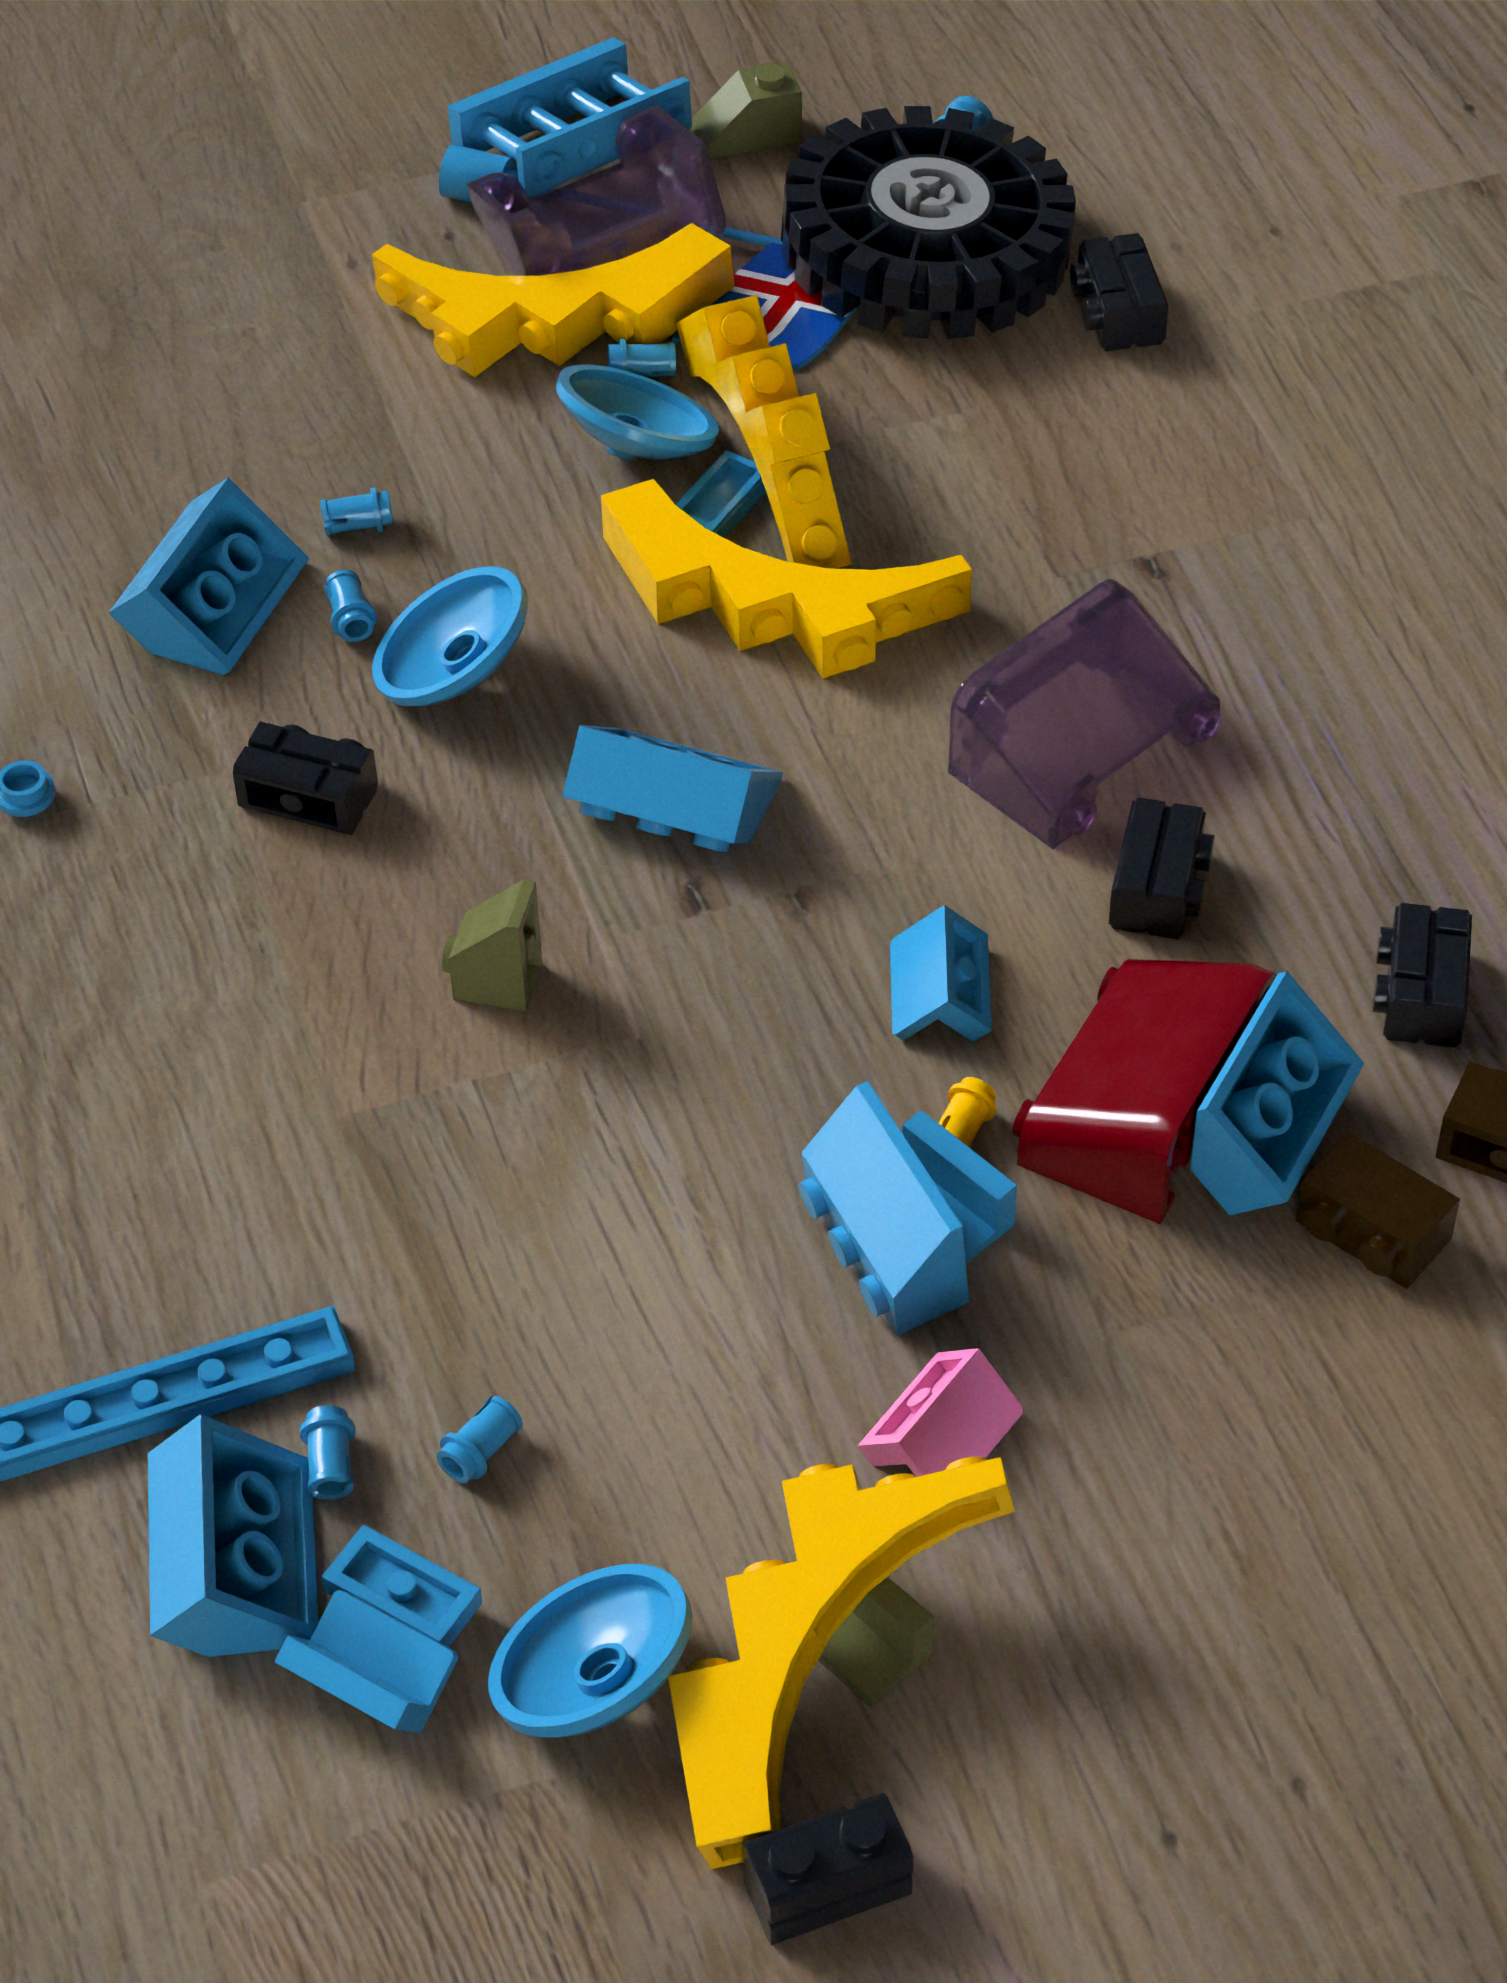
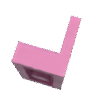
[858,1348,1023,1477]

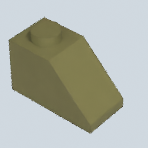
[689,61,802,160]
[442,879,543,1012]

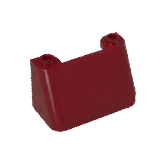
[1012,959,1277,1224]

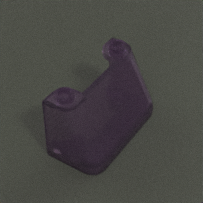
[466,105,726,276]
[948,579,1221,849]

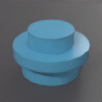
[0,760,56,817]

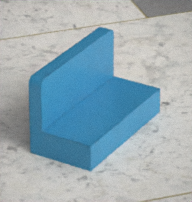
[890,905,992,1042]
[902,1110,1017,1264]
[274,1590,458,1734]

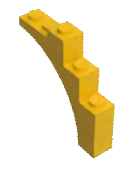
[372,223,734,377]
[676,295,852,568]
[601,479,972,679]
[668,1457,1015,1870]

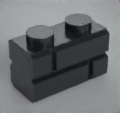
[1070,233,1169,351]
[232,721,378,835]
[1108,797,1215,940]
[1372,903,1472,1048]
[742,1793,914,1945]

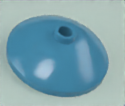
[556,364,719,461]
[372,566,528,706]
[488,1564,693,1738]

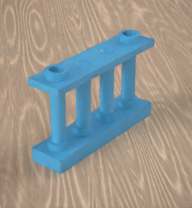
[448,37,692,199]

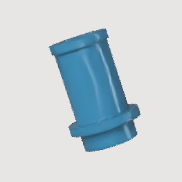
[607,339,676,378]
[320,487,394,536]
[324,570,377,642]
[436,1396,523,1483]
[300,1405,356,1500]

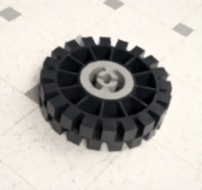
[781,106,1076,339]

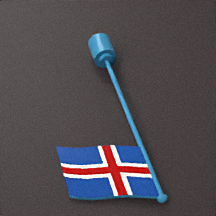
[439,144,860,371]

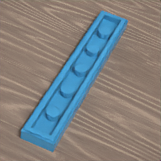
[0,1305,356,1482]

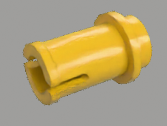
[939,1077,997,1148]

